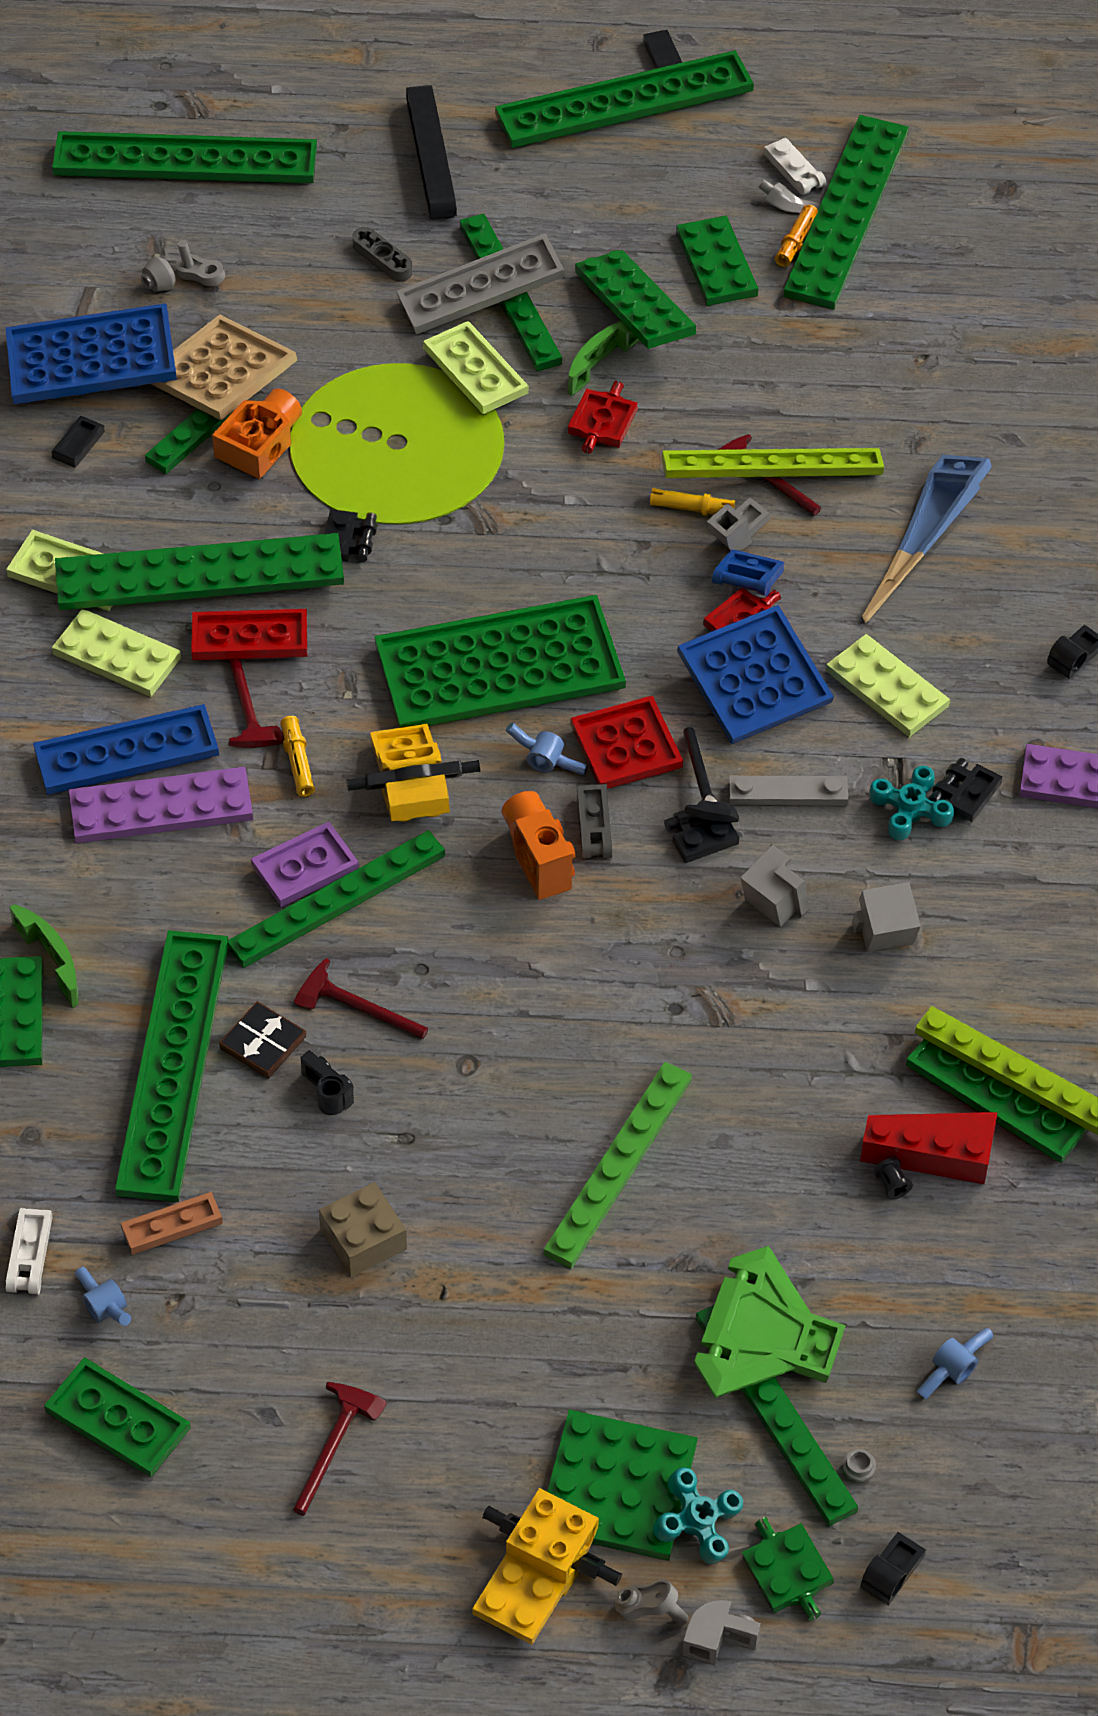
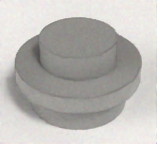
[842,1449,876,1482]

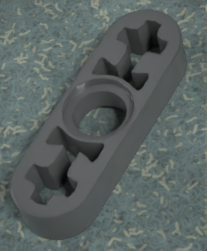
[352,227,412,281]

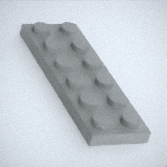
[397,233,565,335]

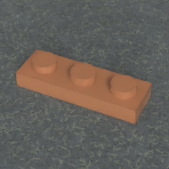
[121,1192,223,1255]

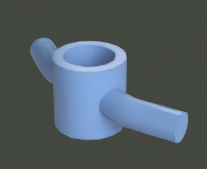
[505,722,588,776]
[75,1267,131,1326]
[917,1328,993,1400]

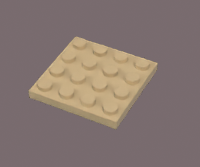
[151,315,298,420]

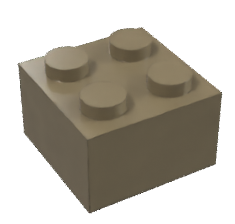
[319,1182,407,1277]

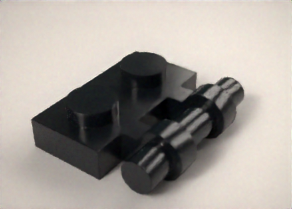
[324,509,378,562]
[929,758,1003,822]
[664,801,739,863]

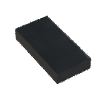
[643,30,683,69]
[51,416,105,468]

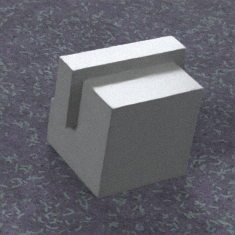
[740,845,810,927]
[852,882,921,952]

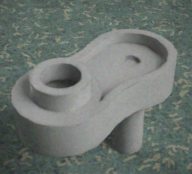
[175,240,226,287]
[615,1579,688,1625]

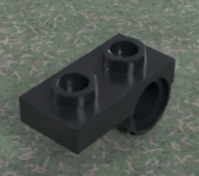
[1047,624,1098,679]
[300,1050,354,1115]
[860,1532,926,1606]

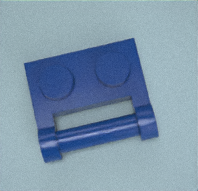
[712,549,784,596]

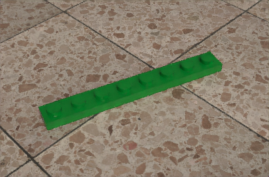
[460,213,562,372]
[228,830,445,968]
[696,1304,858,1527]

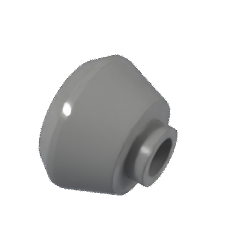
[141,256,175,292]

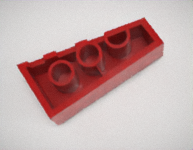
[860,1112,997,1185]

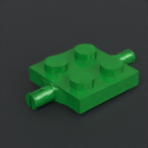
[742,1517,834,1621]

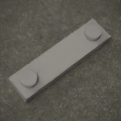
[729,775,848,806]

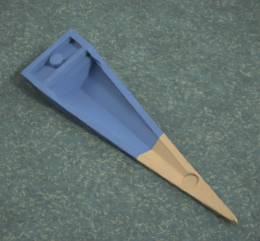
[862,455,992,623]

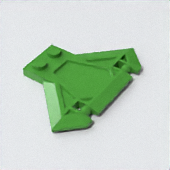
[694,1245,846,1398]

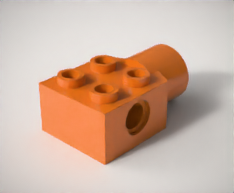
[212,388,302,479]
[501,791,575,900]

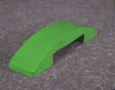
[568,321,639,396]
[9,904,79,1008]

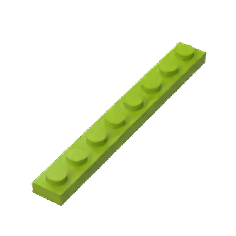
[661,448,884,478]
[915,1006,1098,1135]

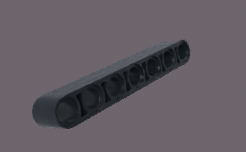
[406,85,457,219]

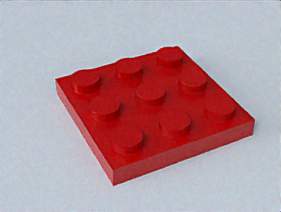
[570,695,683,789]

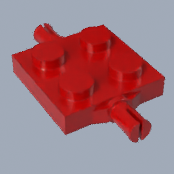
[568,381,638,454]
[703,588,781,632]

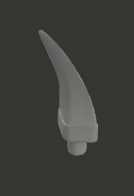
[758,179,821,213]

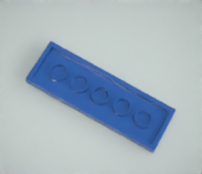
[33,704,219,795]

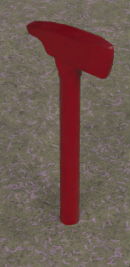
[718,434,821,516]
[228,659,285,748]
[294,958,428,1039]
[293,1382,387,1516]

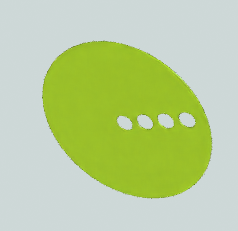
[290,363,504,524]

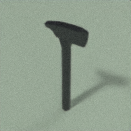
[683,727,740,823]

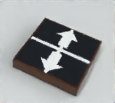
[219,1001,306,1079]

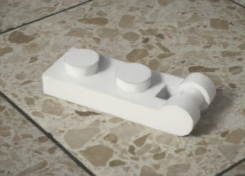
[764,138,826,195]
[6,1208,53,1295]

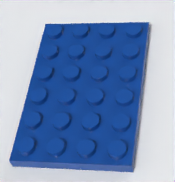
[6,303,177,404]

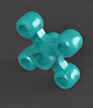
[869,765,954,841]
[652,1467,743,1565]

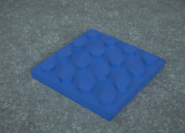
[677,605,834,745]

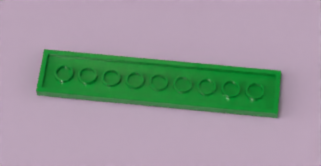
[495,50,754,148]
[783,115,909,310]
[52,131,317,183]
[55,533,344,610]
[115,930,228,1202]

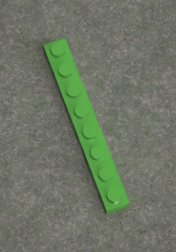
[544,1062,692,1269]

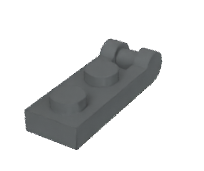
[577,784,612,859]

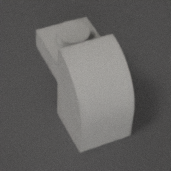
[707,497,771,551]
[682,1600,761,1665]

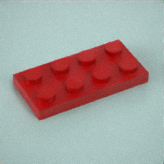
[191,609,308,660]

